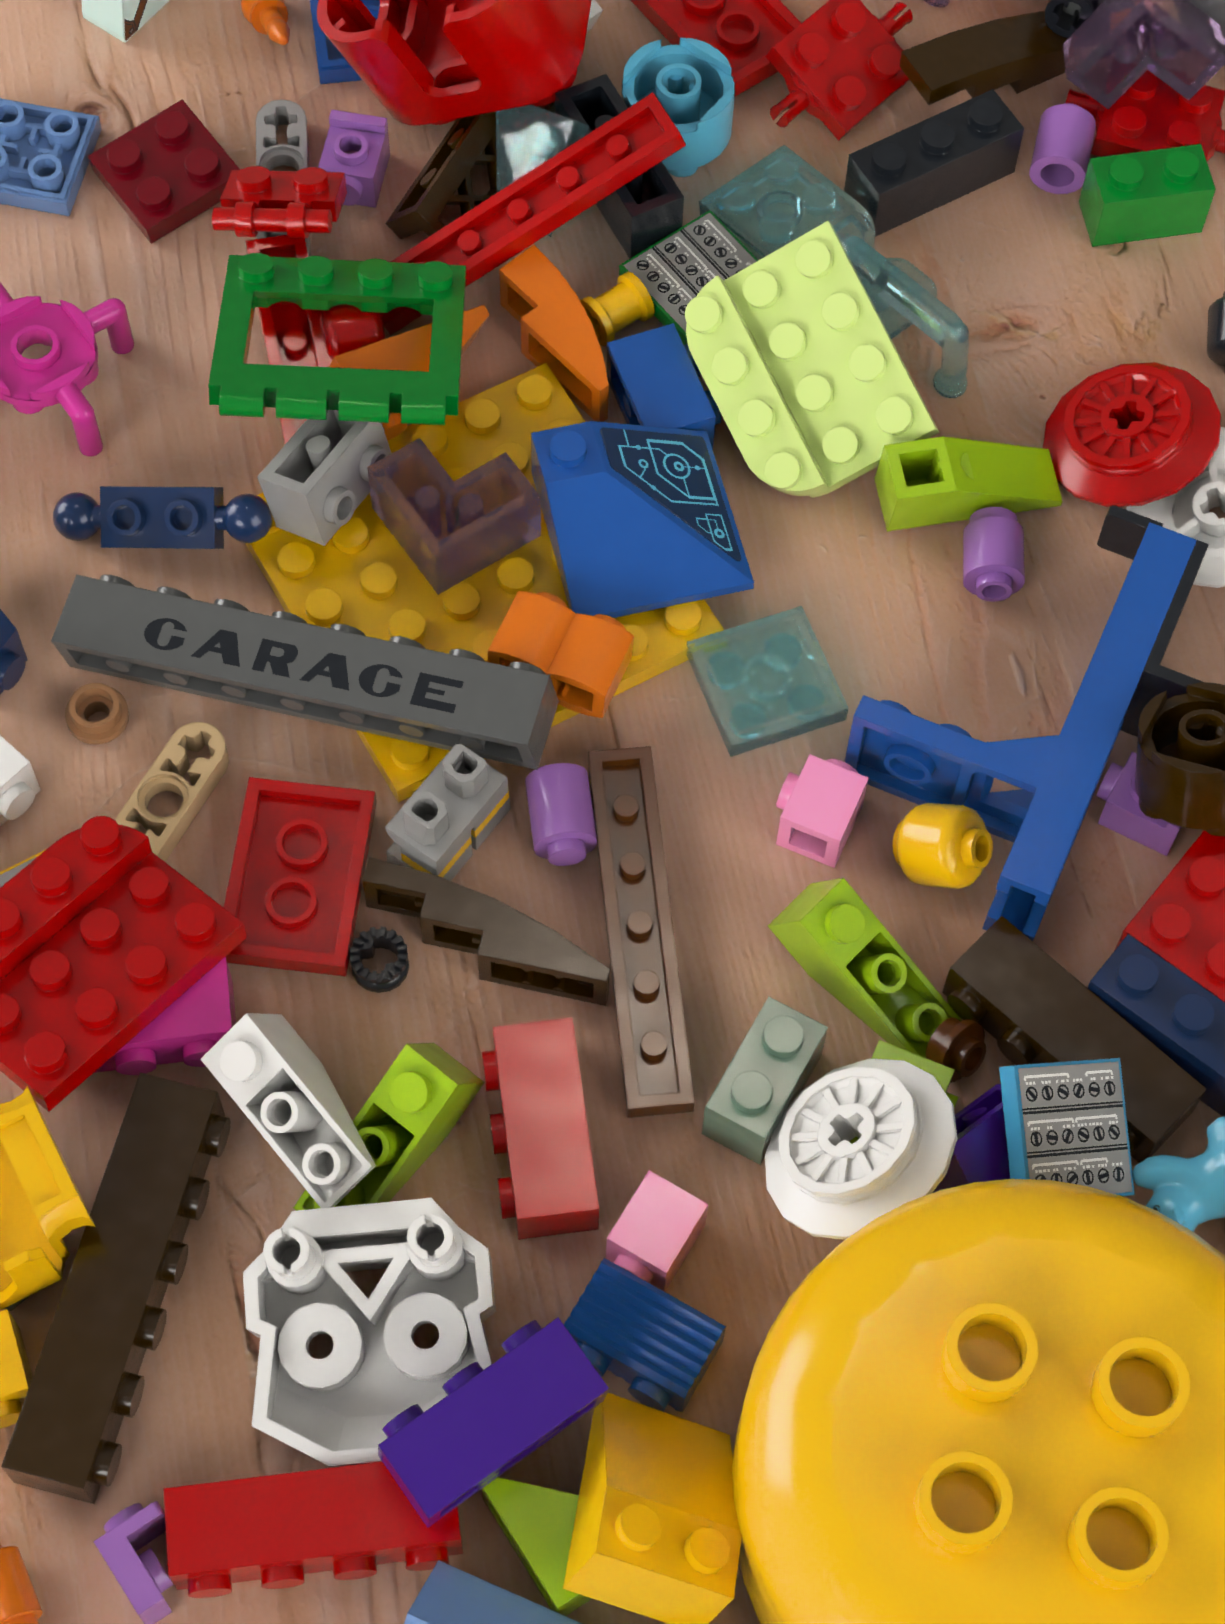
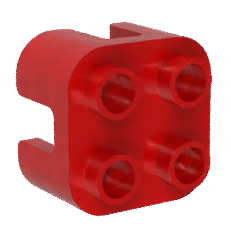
[317,0,592,126]

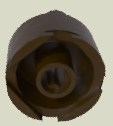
[1135,682,1225,836]

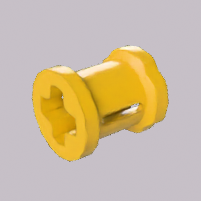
[580,271,655,346]

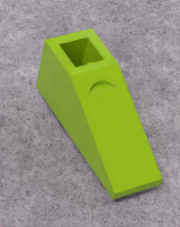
[874,436,1063,532]
[768,878,962,1058]
[293,1043,485,1211]

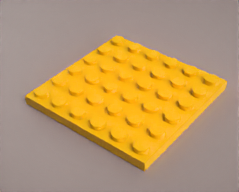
[245,363,725,803]

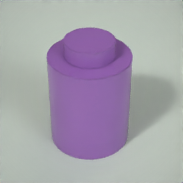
[1029,103,1096,194]
[525,763,598,866]

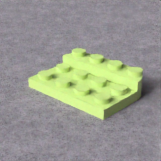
[685,221,940,498]

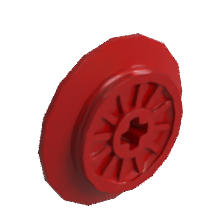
[1043,362,1222,507]

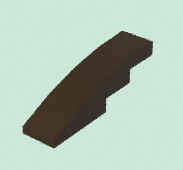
[899,11,1111,105]
[362,857,610,1006]

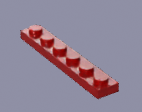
[381,92,686,335]

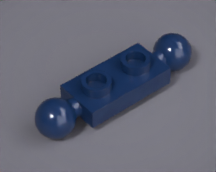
[53,486,273,549]

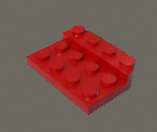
[0,816,247,1112]

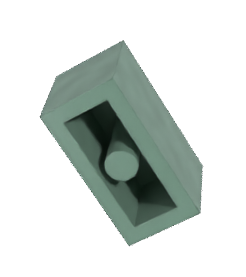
[702,996,828,1165]

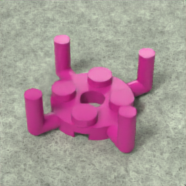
[0,282,134,457]

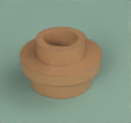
[65,683,129,744]

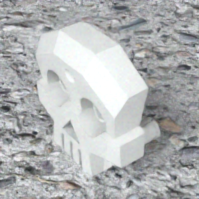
[243,1198,496,1468]

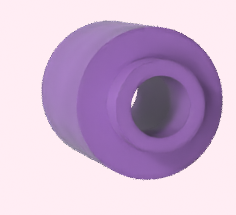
[963,507,1025,602]

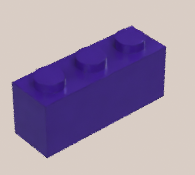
[378,1317,609,1528]

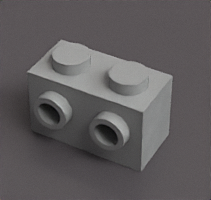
[257,410,395,546]

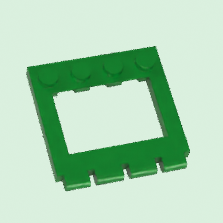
[208,253,466,425]

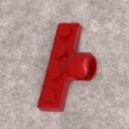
[246,235,386,445]

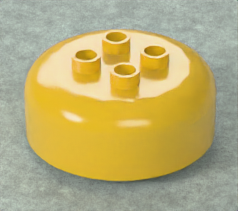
[732,1179,1225,1624]

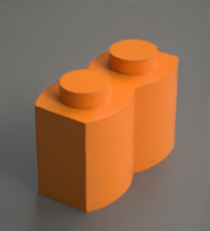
[487,591,634,718]

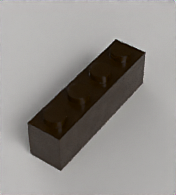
[942,916,1206,1163]

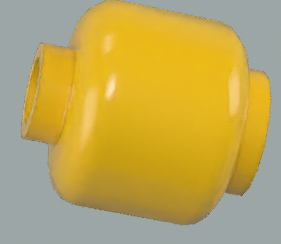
[892,803,993,889]

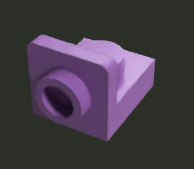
[93,1501,173,1624]

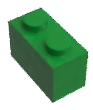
[1079,144,1216,247]

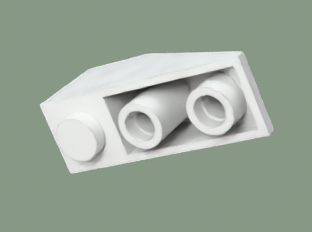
[201,1013,376,1208]

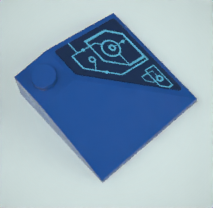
[531,421,754,618]

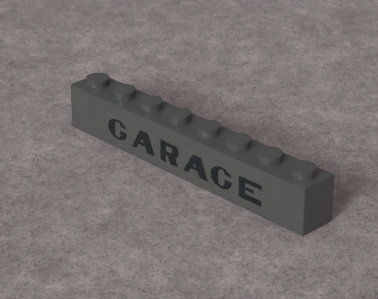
[51,574,559,770]

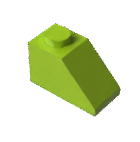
[481,1477,592,1616]

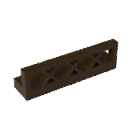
[385,101,555,239]

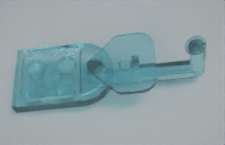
[699,145,969,398]

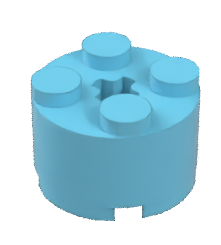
[621,38,735,177]

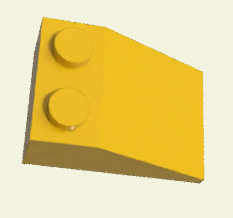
[563,1393,742,1624]

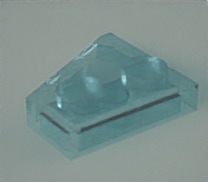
[496,105,589,237]

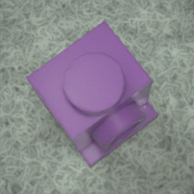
[318,109,390,208]
[1096,751,1181,856]

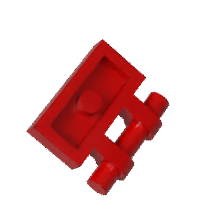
[212,166,347,239]

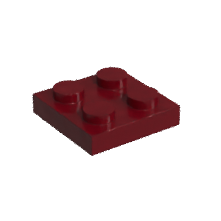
[87,99,240,244]

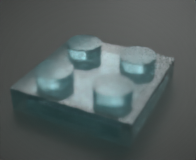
[686,606,849,757]

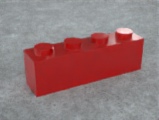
[163,1461,463,1598]

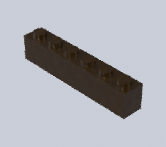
[1,1072,231,1504]

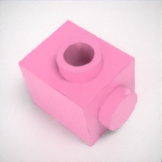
[776,754,869,868]

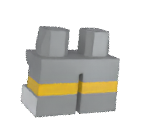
[385,744,511,881]

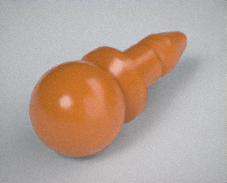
[241,0,290,45]

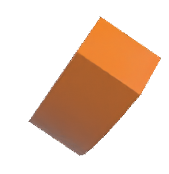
[499,244,609,422]

